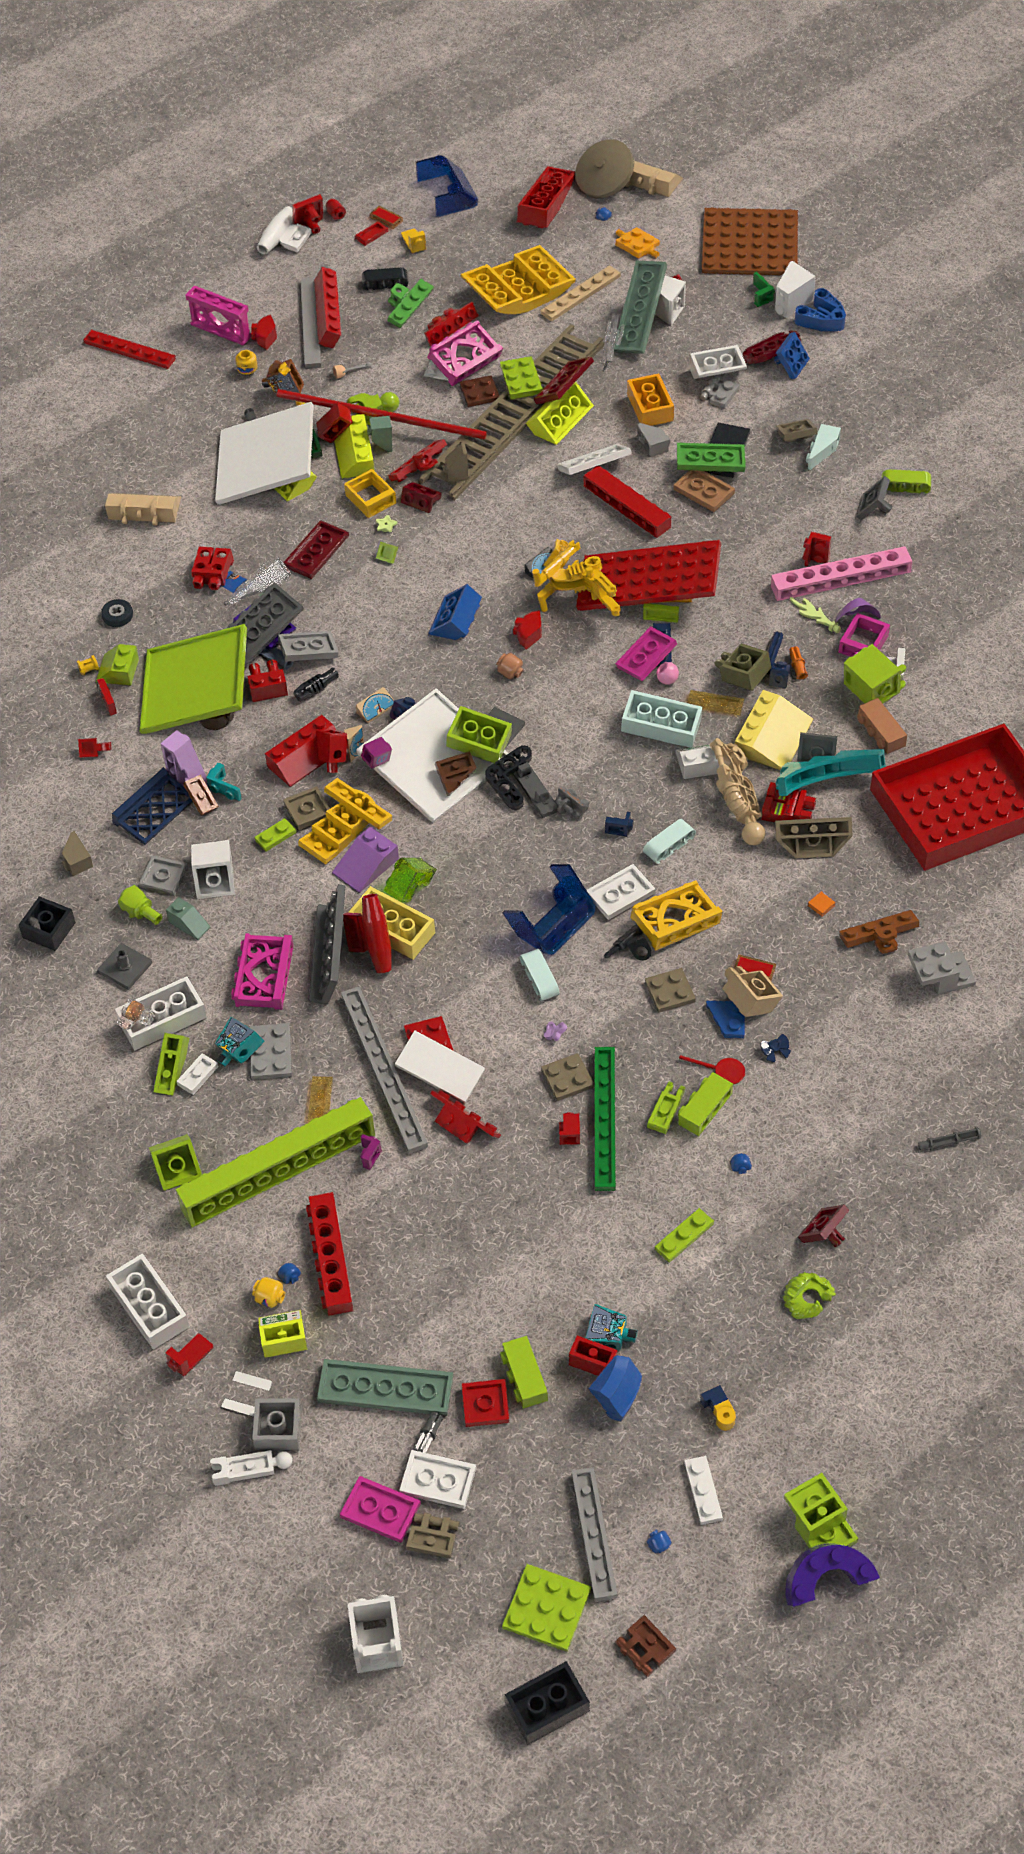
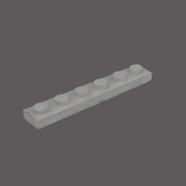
[572,1467,617,1602]

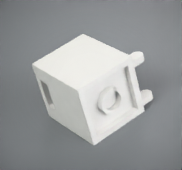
[348,1595,404,1673]

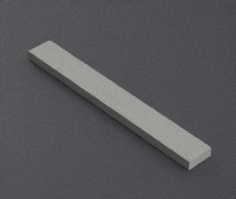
[301,277,321,368]

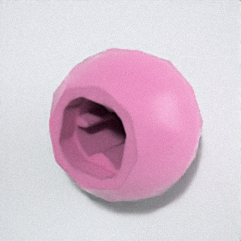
[656,662,679,685]

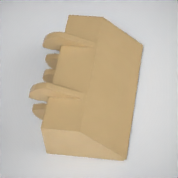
[625,161,683,197]
[105,493,181,526]

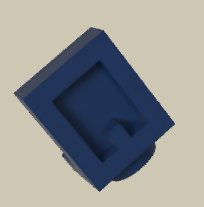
[605,811,634,837]

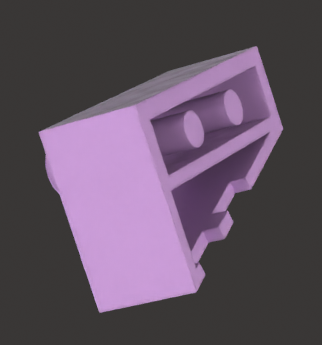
[161,730,207,786]

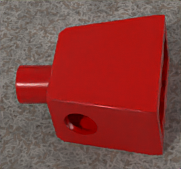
[316,729,347,773]

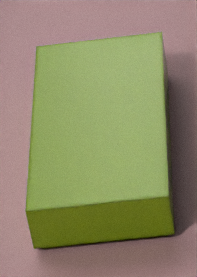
[643,603,679,623]

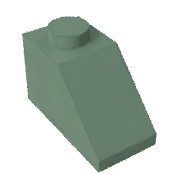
[367,416,393,452]
[166,897,211,940]

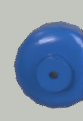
[595,207,612,221]
[730,1153,752,1174]
[278,1263,301,1284]
[647,1530,672,1553]

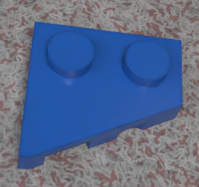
[706,1000,745,1038]

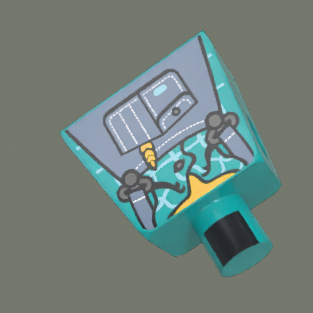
[216,1017,265,1067]
[586,1304,638,1351]

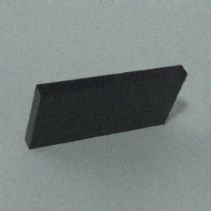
[705,422,750,478]

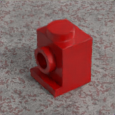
[559,1112,580,1145]

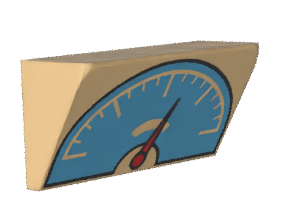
[356,687,394,723]
[344,725,364,762]

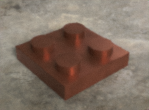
[460,375,499,407]

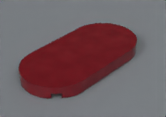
[742,331,801,364]

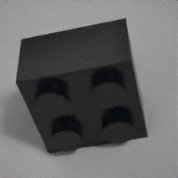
[19,896,76,951]

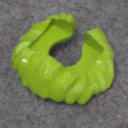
[783,1272,836,1319]

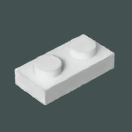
[177,1053,218,1095]

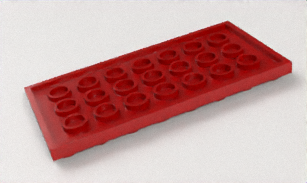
[576,540,721,611]

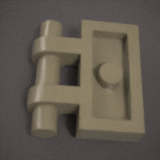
[406,1512,460,1559]

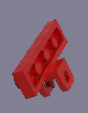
[388,439,447,482]

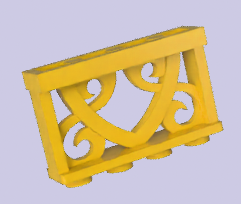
[630,880,723,951]

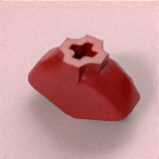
[251,314,277,350]
[513,610,542,650]

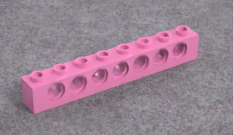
[771,546,912,601]

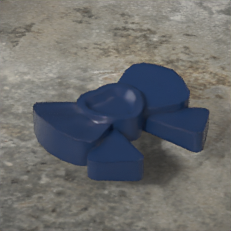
[760,1034,791,1062]

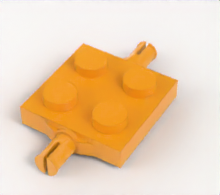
[615,227,660,259]

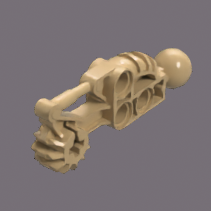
[709,738,765,846]

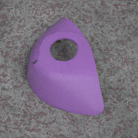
[835,598,881,623]

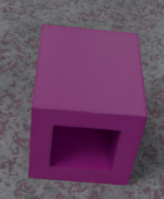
[361,736,392,769]

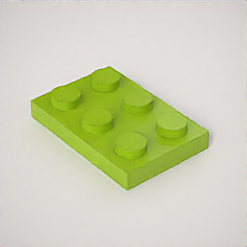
[500,356,543,399]

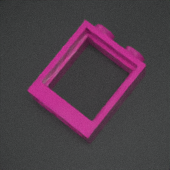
[838,613,890,657]

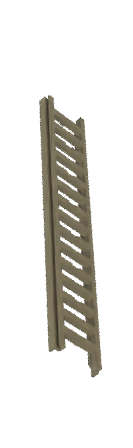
[418,324,604,501]

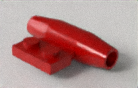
[343,894,392,973]

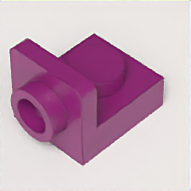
[360,1134,382,1170]

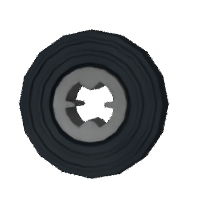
[101,599,133,627]

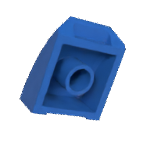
[588,1355,642,1422]

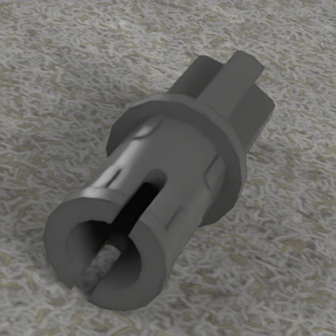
[414,1412,443,1453]

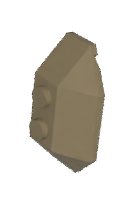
[775,817,853,859]

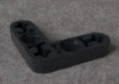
[485,745,532,810]

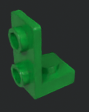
[753,272,775,307]

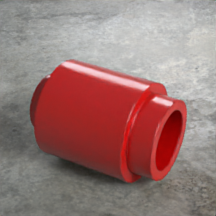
[326,199,346,220]

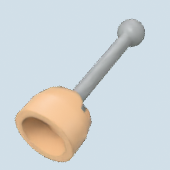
[333,362,372,379]

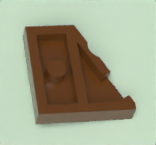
[435,751,477,796]

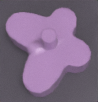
[544,1021,567,1041]

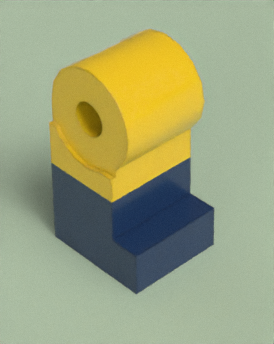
[700,1385,736,1431]

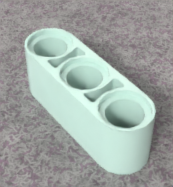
[643,819,696,864]
[520,949,560,1001]

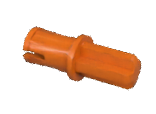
[789,646,808,679]

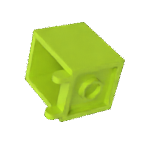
[844,644,906,704]

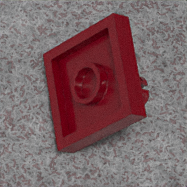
[797,1204,850,1247]

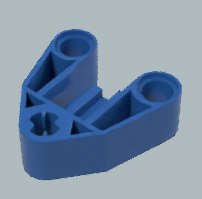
[795,288,846,332]

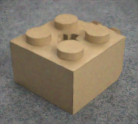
[722,966,783,1017]

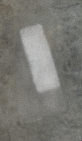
[224,557,292,606]

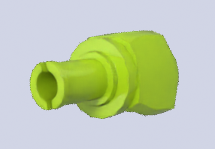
[118,885,163,925]

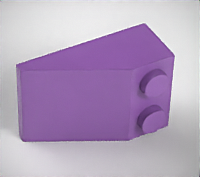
[332,826,399,893]

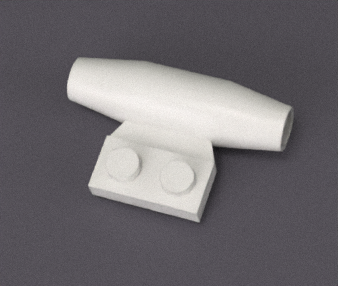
[257,206,311,255]

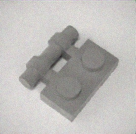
[700,375,740,409]

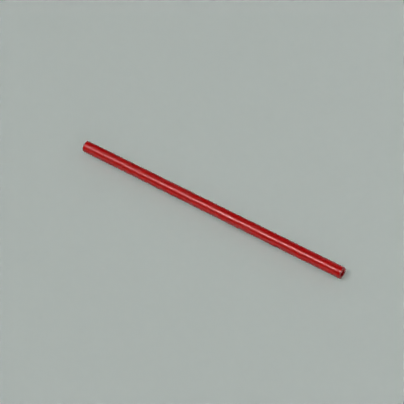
[277,389,487,440]

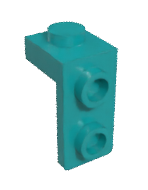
[206,762,242,801]

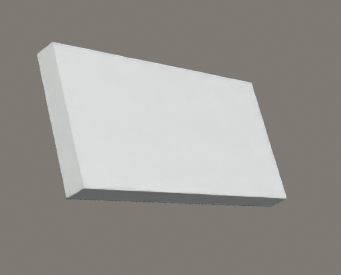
[557,444,631,475]
[395,1031,485,1103]

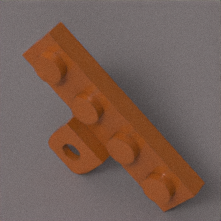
[839,910,919,954]

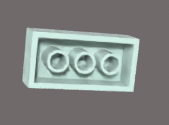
[621,690,703,747]

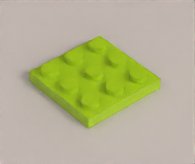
[502,1564,591,1652]

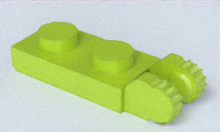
[647,1081,685,1134]

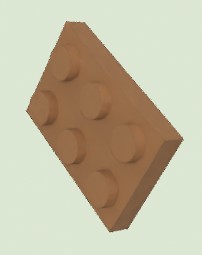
[673,470,735,512]

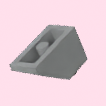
[637,423,671,457]

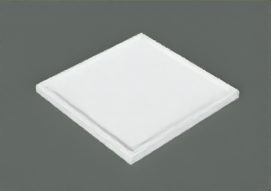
[215,402,314,505]
[356,689,511,823]

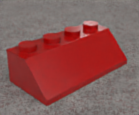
[265,715,336,787]

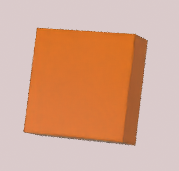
[808,891,836,917]

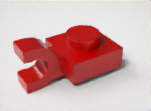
[78,738,112,758]

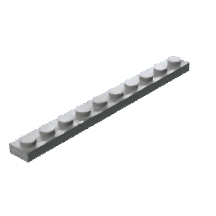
[341,986,428,1154]

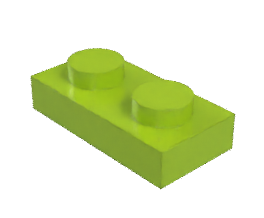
[254,818,296,852]

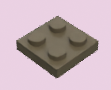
[776,418,817,442]
[283,786,330,830]
[645,968,696,1013]
[541,1053,594,1101]

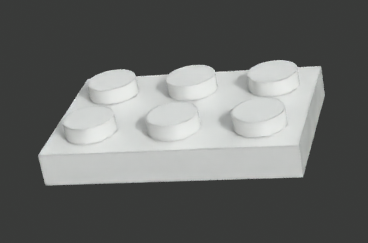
[586,864,656,920]
[399,1450,476,1509]

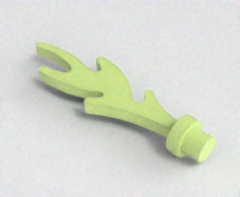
[790,597,841,633]

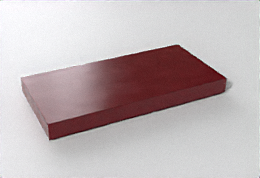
[534,356,594,405]
[282,520,349,579]

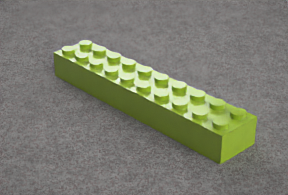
[176,1097,375,1228]

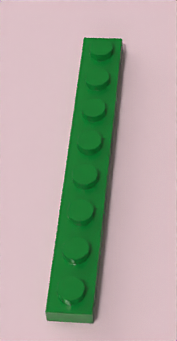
[595,1047,616,1191]

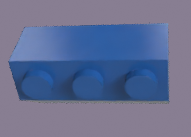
[428,584,482,640]

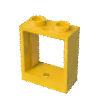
[344,469,396,518]

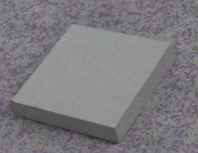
[138,855,188,896]

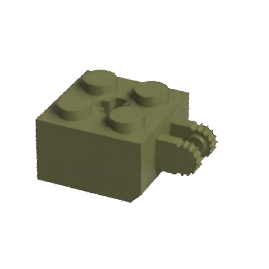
[714,643,771,691]

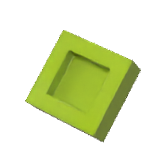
[376,542,398,564]

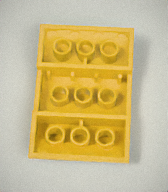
[461,245,576,314]

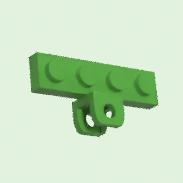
[387,279,434,328]

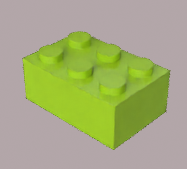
[446,706,512,763]

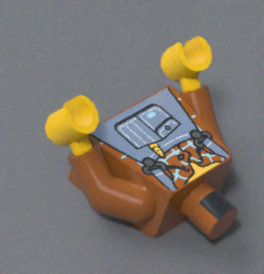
[262,359,305,406]

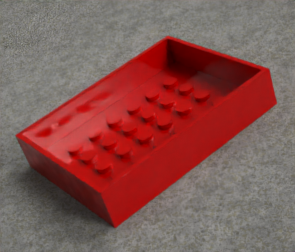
[870,723,1024,871]

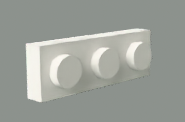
[684,1456,723,1525]

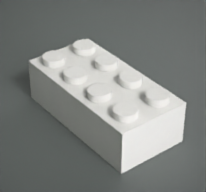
[115,977,207,1051]
[106,1253,190,1350]

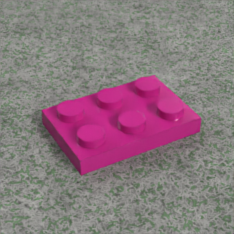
[615,626,677,681]
[340,1476,421,1543]

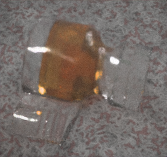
[117,998,155,1030]

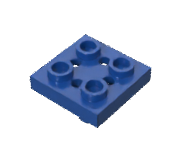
[774,332,810,379]

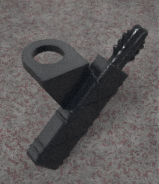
[604,916,654,961]

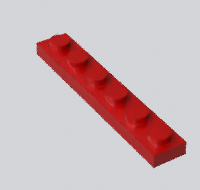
[83,329,176,369]

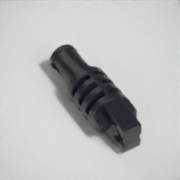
[293,667,339,702]

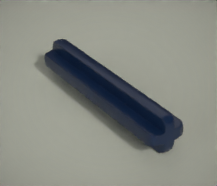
[767,631,783,674]

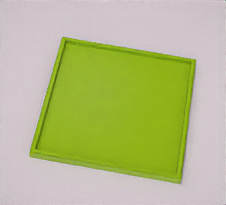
[139,624,247,734]

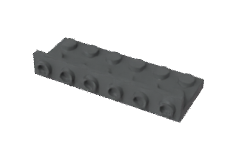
[227,583,304,668]
[309,884,346,1004]

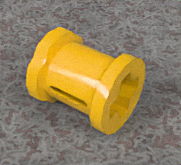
[76,655,99,676]

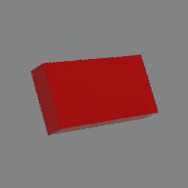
[355,221,388,246]
[97,678,117,716]

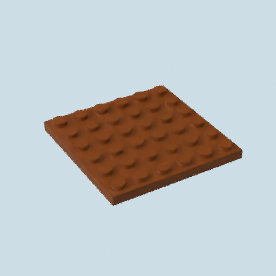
[702,207,798,275]

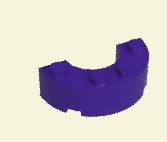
[785,1543,880,1607]

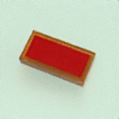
[369,206,403,229]
[734,954,777,982]

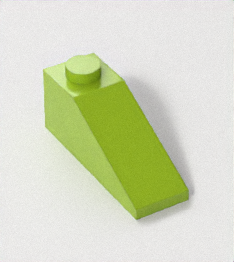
[153,1033,190,1095]

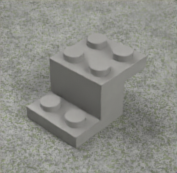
[908,942,976,994]

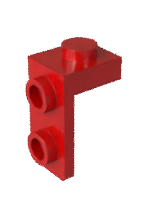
[165,1333,214,1377]

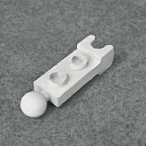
[210,1450,293,1486]

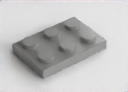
[278,631,339,662]
[250,1023,292,1080]

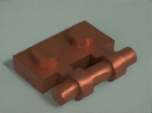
[615,1615,676,1677]

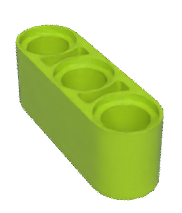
[882,469,931,494]

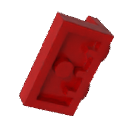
[802,531,832,567]

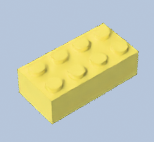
[349,886,435,960]

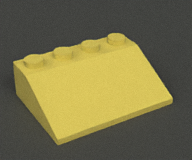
[735,690,813,770]

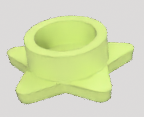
[376,515,398,532]

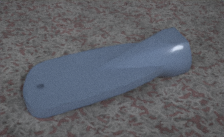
[260,646,294,670]

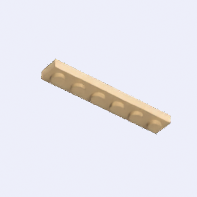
[541,265,621,322]

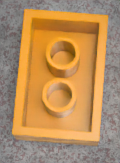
[627,373,674,426]

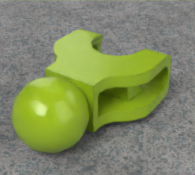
[346,392,400,425]

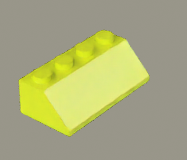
[526,382,594,445]
[334,414,374,479]

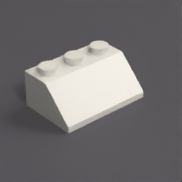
[690,345,747,379]

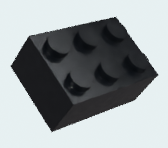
[504,1661,590,1745]

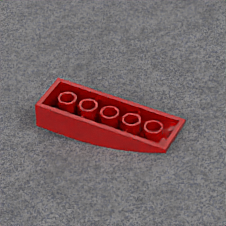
[517,166,575,228]

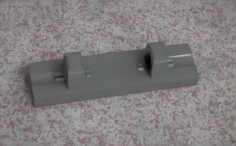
[508,760,558,818]

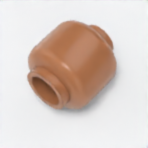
[496,653,524,679]

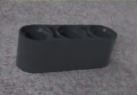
[362,267,408,291]

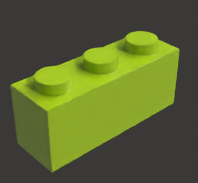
[677,1072,733,1136]
[500,1336,548,1409]

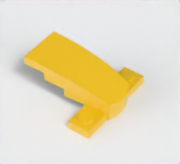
[298,778,392,865]

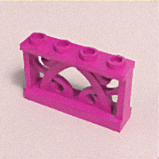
[185,285,251,345]
[427,320,503,386]
[231,933,294,1010]

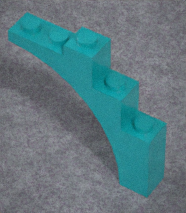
[776,749,886,796]

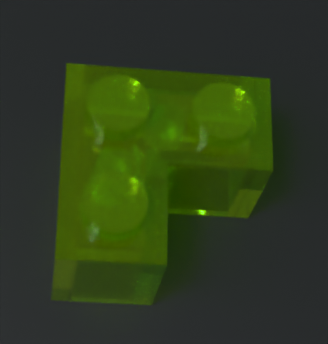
[383,858,437,902]

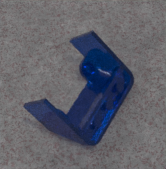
[415,155,478,217]
[502,864,596,955]

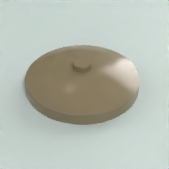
[575,139,634,198]

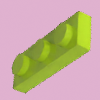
[655,1208,714,1263]

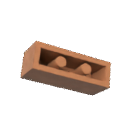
[857,698,907,754]

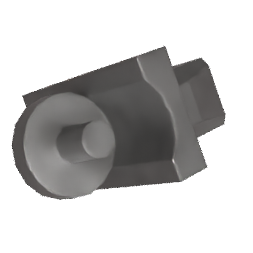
[555,786,589,821]

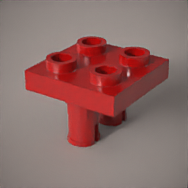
[292,194,323,234]

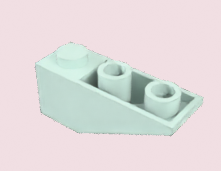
[806,424,841,470]

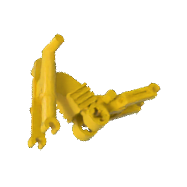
[532,540,621,616]

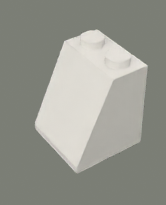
[775,261,815,318]
[655,276,686,326]
[191,840,235,899]

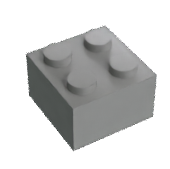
[252,1398,302,1451]

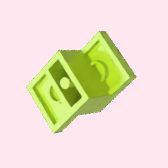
[784,1473,859,1548]

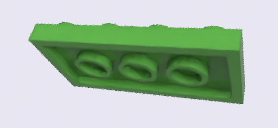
[677,443,746,472]

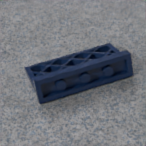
[112,767,193,845]

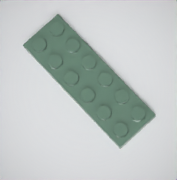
[613,261,668,354]
[317,1359,454,1416]

